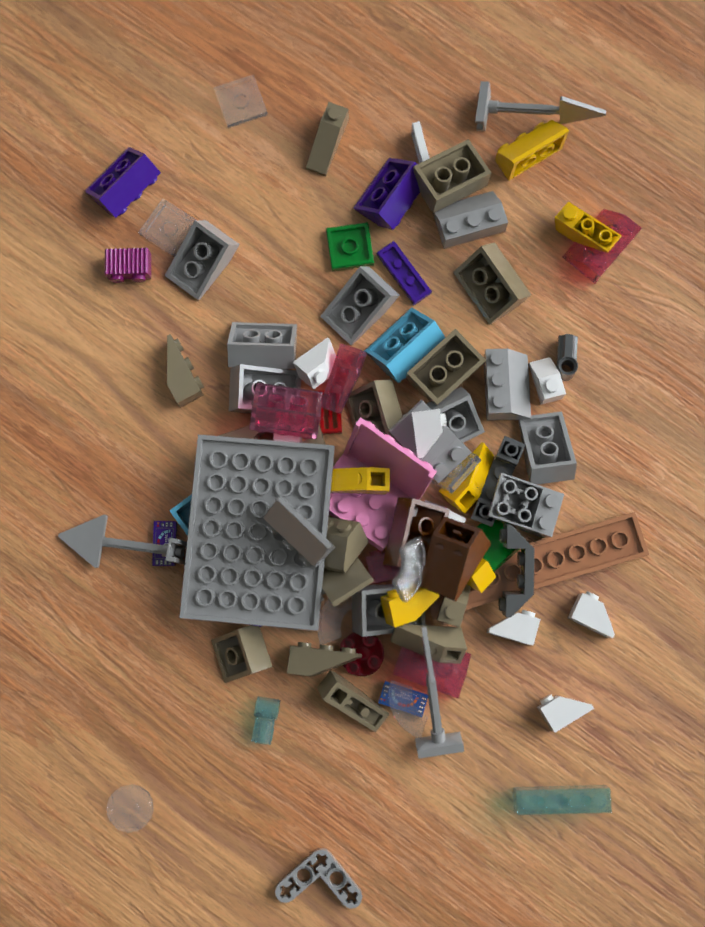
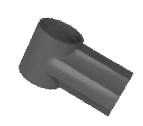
[556,334,578,381]

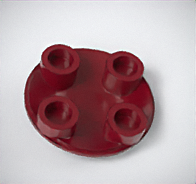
[340,632,384,677]

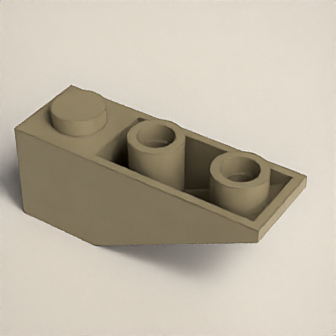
[167,334,204,407]
[390,624,467,664]
[287,642,362,676]

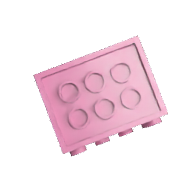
[329,418,437,552]

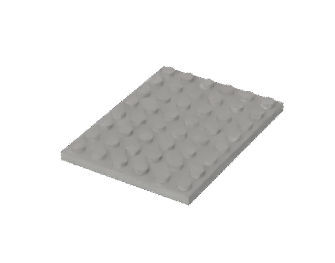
[180,435,335,631]

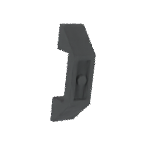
[471,436,526,527]
[498,523,534,618]

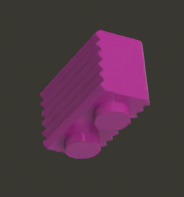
[105,248,152,283]

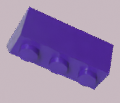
[85,147,161,218]
[354,158,420,230]

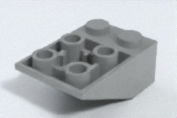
[488,473,564,538]

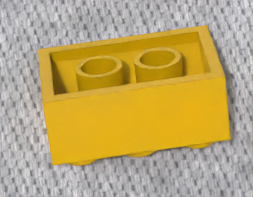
[495,119,569,181]

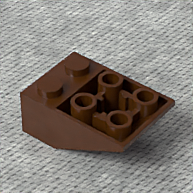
[418,516,491,602]

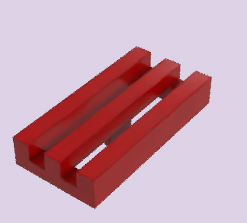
[318,389,343,435]

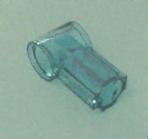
[251,696,280,745]

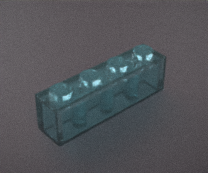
[513,785,612,815]

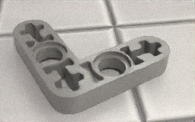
[275,848,362,909]

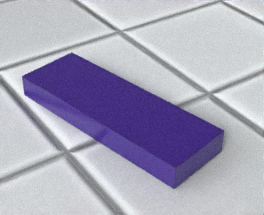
[376,241,432,305]

